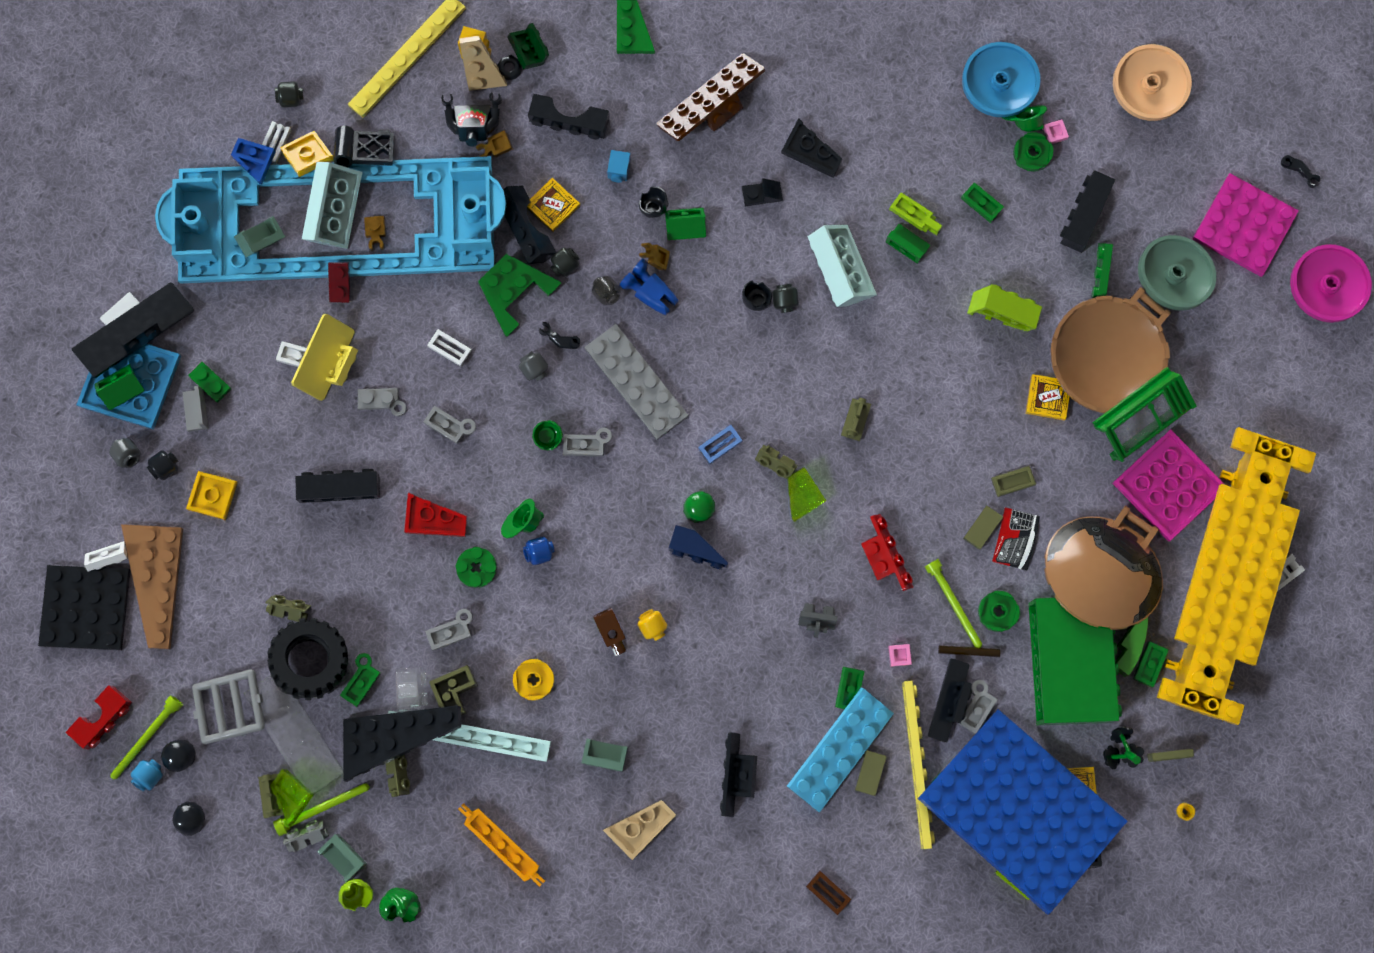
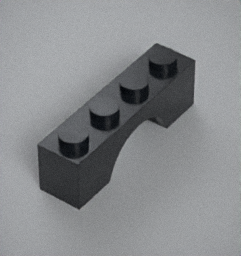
[528,94,610,140]
[503,185,556,264]

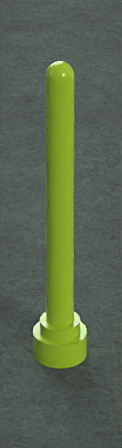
[924,559,982,648]
[110,695,183,780]
[273,783,369,836]

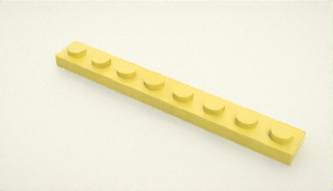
[348,0,466,118]
[902,681,935,849]

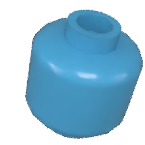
[131,759,163,792]

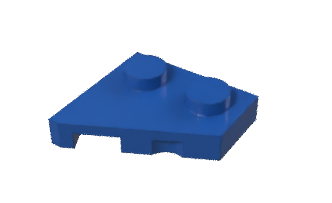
[231,138,276,184]

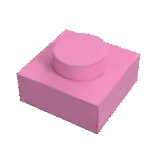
[1043,119,1069,144]
[888,644,912,667]

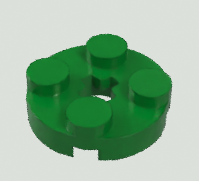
[1013,132,1053,172]
[455,547,497,588]
[978,591,1020,632]

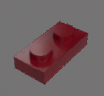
[328,262,350,303]

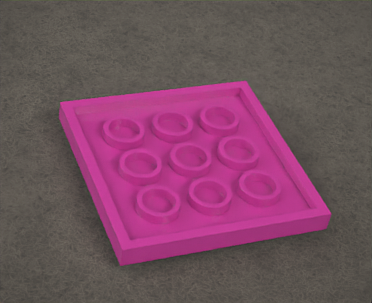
[1192,173,1299,277]
[1112,429,1225,542]

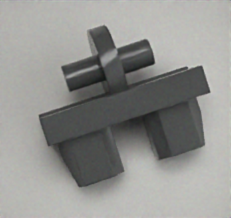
[798,603,837,638]

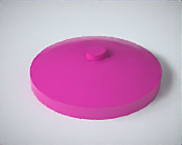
[1290,244,1372,323]

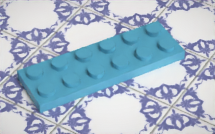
[787,688,894,812]

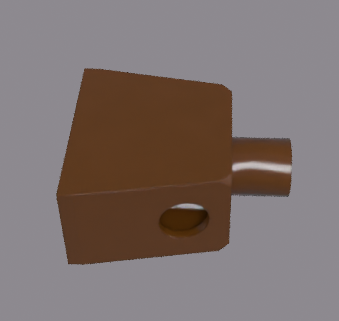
[592,608,627,656]

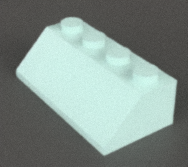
[302,162,362,249]
[807,225,877,307]

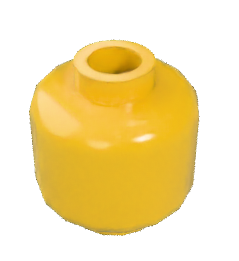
[637,609,668,641]

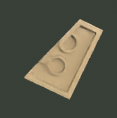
[459,36,507,91]
[603,800,676,860]

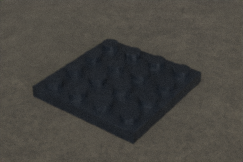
[38,565,130,651]

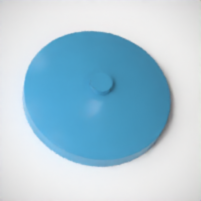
[962,42,1040,117]

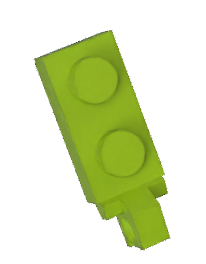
[889,192,942,236]

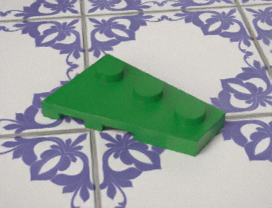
[617,0,655,54]
[1092,243,1113,298]

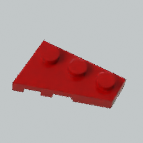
[404,493,467,537]

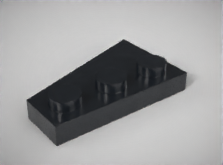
[781,118,842,178]

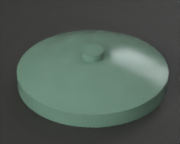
[1138,235,1216,310]

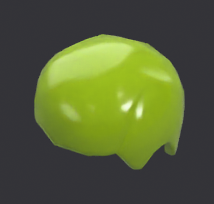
[339,879,373,911]

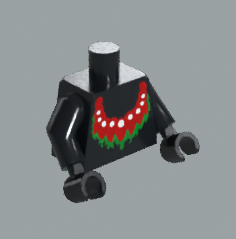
[441,92,502,147]

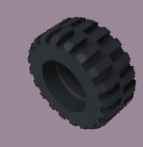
[267,618,348,700]

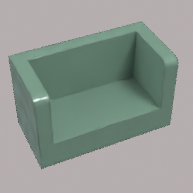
[234,216,285,257]
[582,739,628,772]
[317,834,367,882]

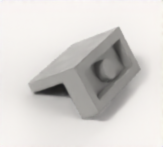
[182,386,208,432]

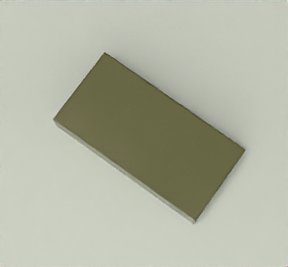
[991,466,1036,497]
[963,505,1003,550]
[1147,749,1194,762]
[855,750,886,796]

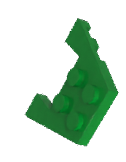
[478,254,561,337]

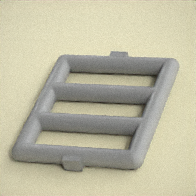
[192,669,265,744]

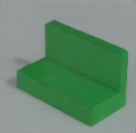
[665,208,706,240]
[886,224,930,264]
[94,364,144,410]

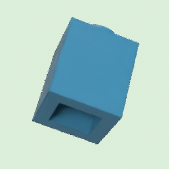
[607,150,631,183]

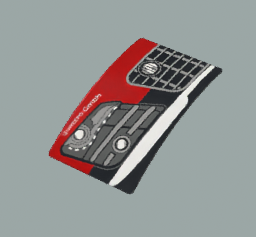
[992,507,1040,571]

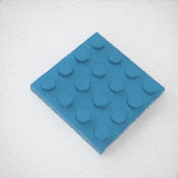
[76,344,181,430]

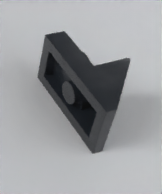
[742,178,783,206]

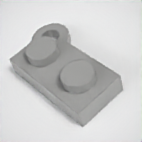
[358,388,406,417]
[423,406,476,444]
[563,428,612,457]
[425,609,473,651]
[958,680,998,734]

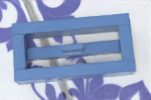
[698,425,743,464]

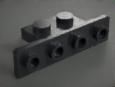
[928,658,972,742]
[720,732,757,817]

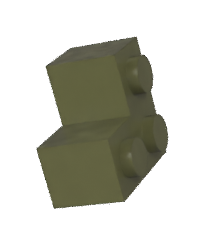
[429,665,478,715]

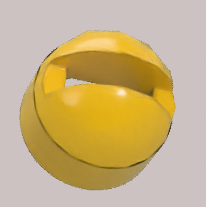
[1176,803,1195,821]

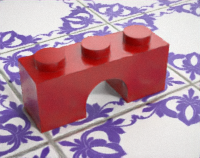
[65,685,132,750]

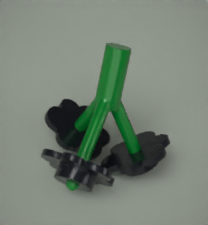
[1103,726,1144,770]

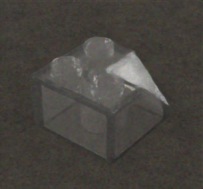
[396,667,430,712]

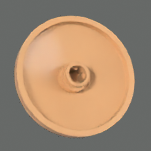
[1113,44,1192,121]

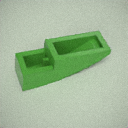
[1115,617,1148,677]

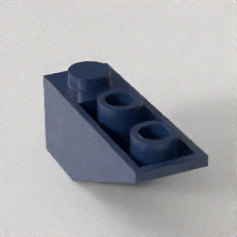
[669,525,728,570]

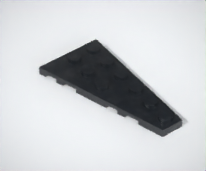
[343,705,461,782]

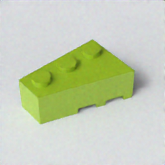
[967,284,1042,331]

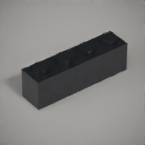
[1060,170,1116,253]
[295,469,380,503]

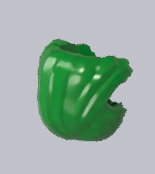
[379,888,421,923]

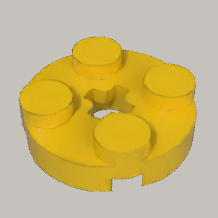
[513,659,554,701]

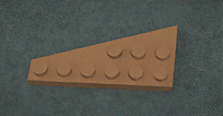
[121,524,183,649]

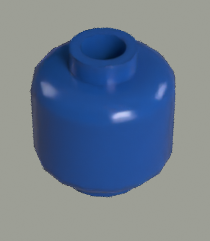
[523,536,555,565]

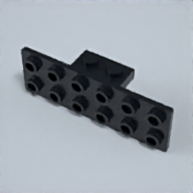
[72,282,194,378]

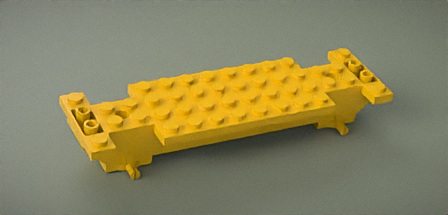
[1157,427,1316,725]

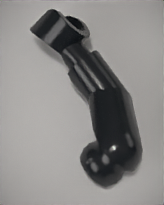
[1281,155,1321,188]
[539,322,581,349]

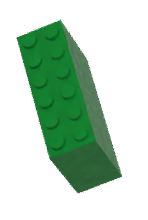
[1028,598,1122,726]

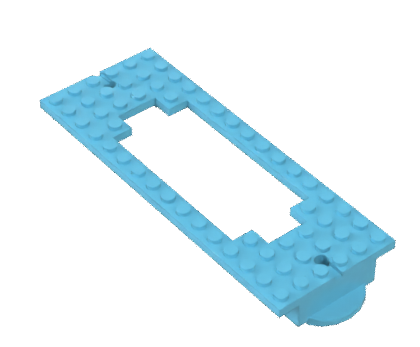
[155,156,506,284]

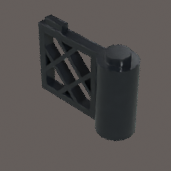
[333,125,394,168]

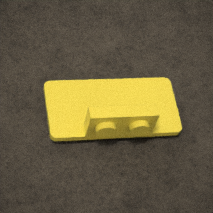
[291,314,358,401]

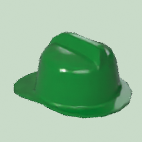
[1002,105,1047,132]
[501,498,544,539]

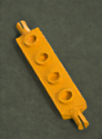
[458,803,546,887]

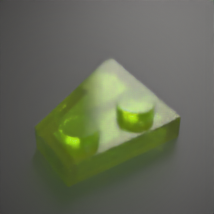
[787,467,826,522]
[270,769,314,827]

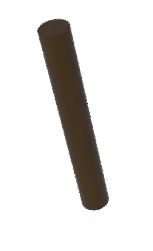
[938,645,1000,657]

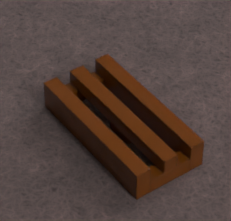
[806,871,851,915]

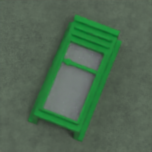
[1092,367,1197,462]

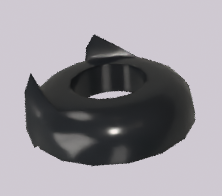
[497,54,522,80]

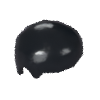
[639,186,669,218]
[742,280,772,311]
[161,739,196,772]
[172,802,205,836]

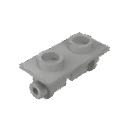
[283,819,329,852]

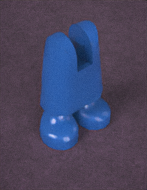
[619,258,679,315]

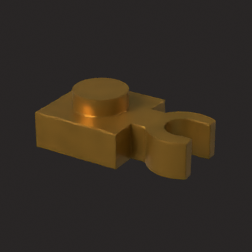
[476,130,513,157]
[364,216,386,251]
[639,243,670,270]

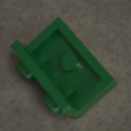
[507,23,549,70]

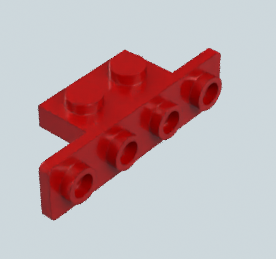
[861,514,913,591]

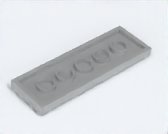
[584,324,689,440]

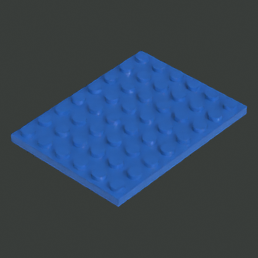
[918,709,1127,915]

